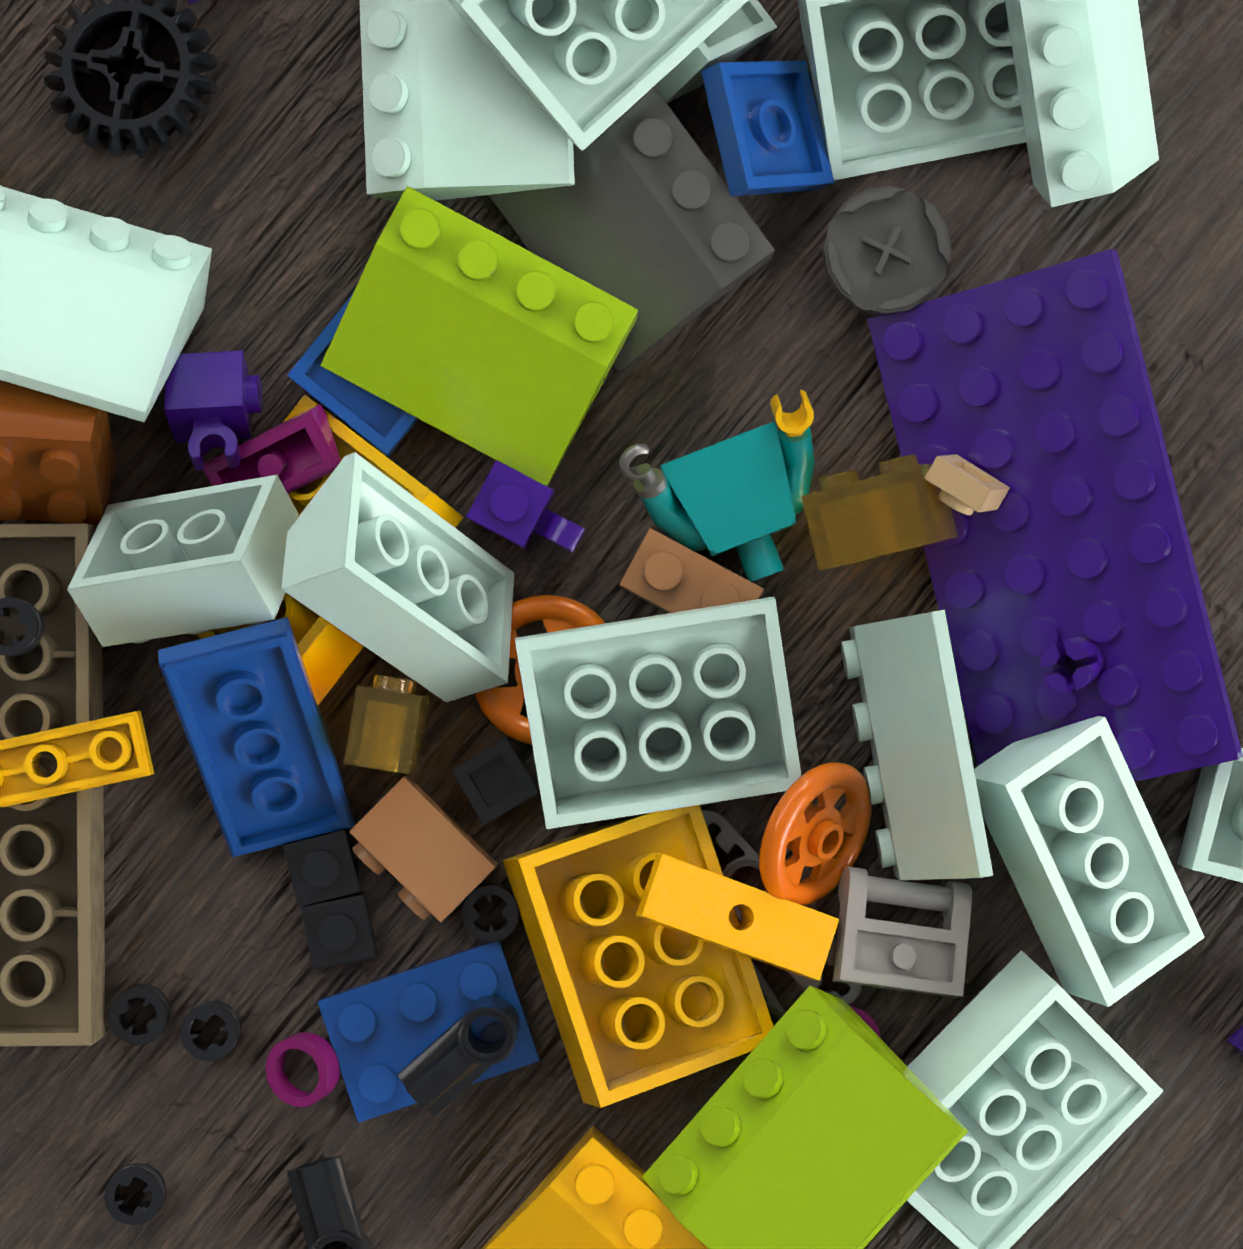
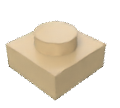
[924,454,1010,516]

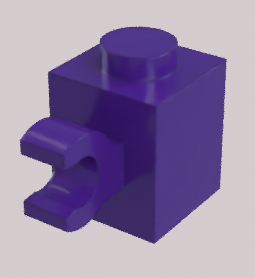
[165,350,262,471]
[466,460,585,553]

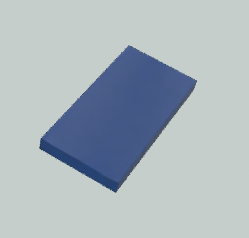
[158,617,355,857]

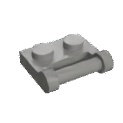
[833,866,972,998]

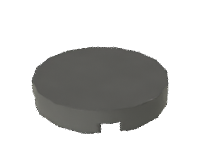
[822,186,952,316]

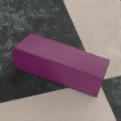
[203,404,341,494]

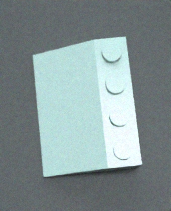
[360,0,575,203]
[448,0,748,151]
[798,0,1027,180]
[0,185,212,422]
[515,597,801,829]
[841,610,994,880]
[907,950,1163,1249]

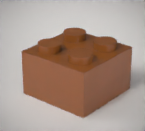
[0,380,116,524]

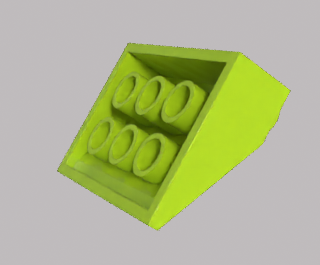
[320,186,638,486]
[642,985,968,1249]

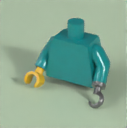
[619,390,815,582]

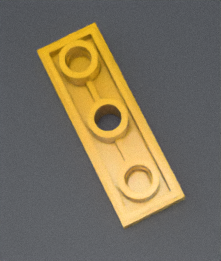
[0,711,154,808]
[636,854,839,981]

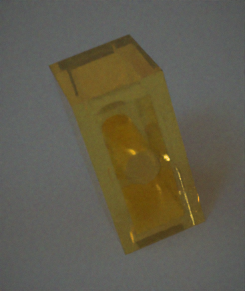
[801,454,958,571]
[344,674,430,774]

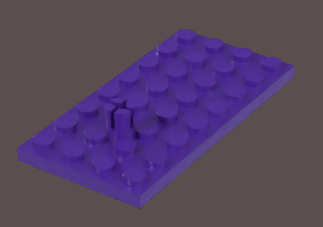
[867,249,1243,782]

